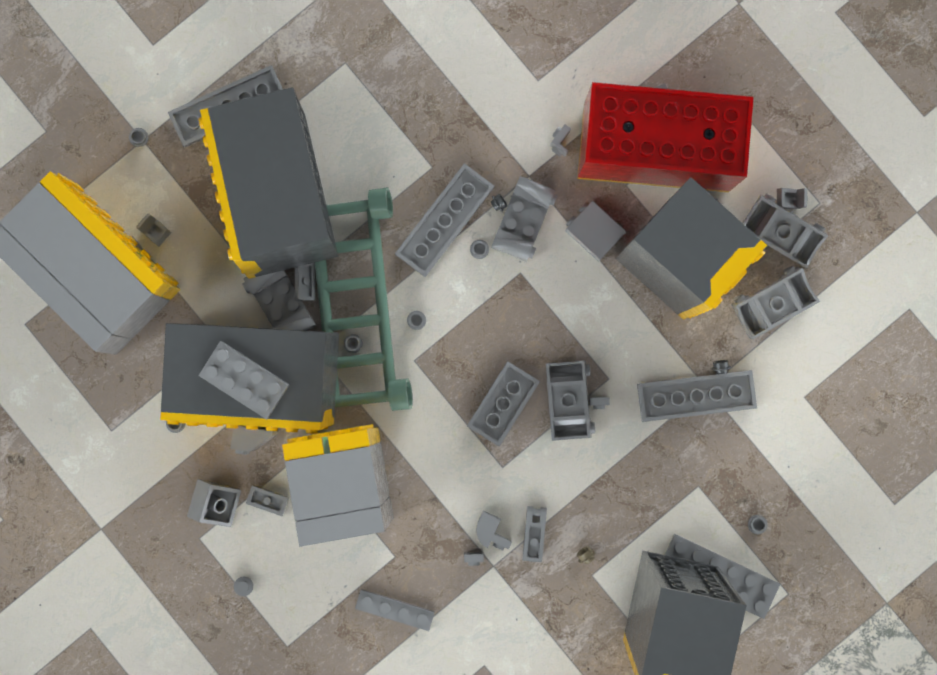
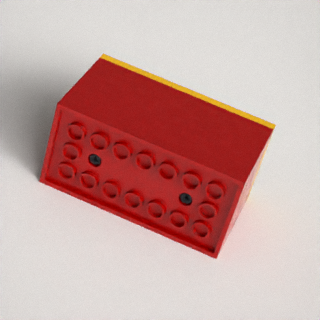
[577,82,754,193]

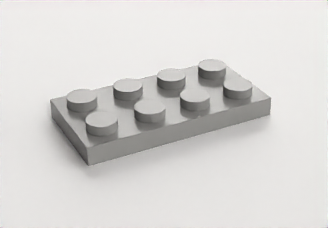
[198,341,289,420]
[467,361,540,446]

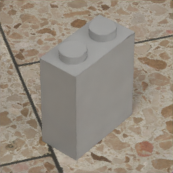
[565,201,626,262]

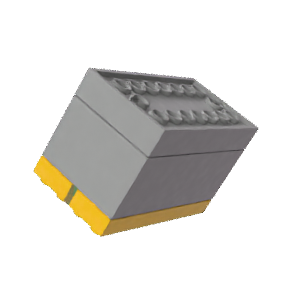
[0,171,181,355]
[282,424,394,547]

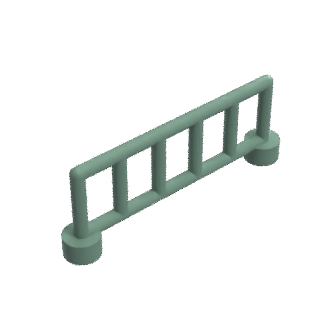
[315,187,413,411]

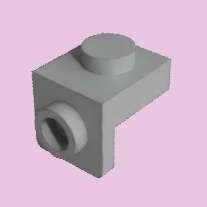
[550,124,571,157]
[777,188,808,210]
[136,213,172,247]

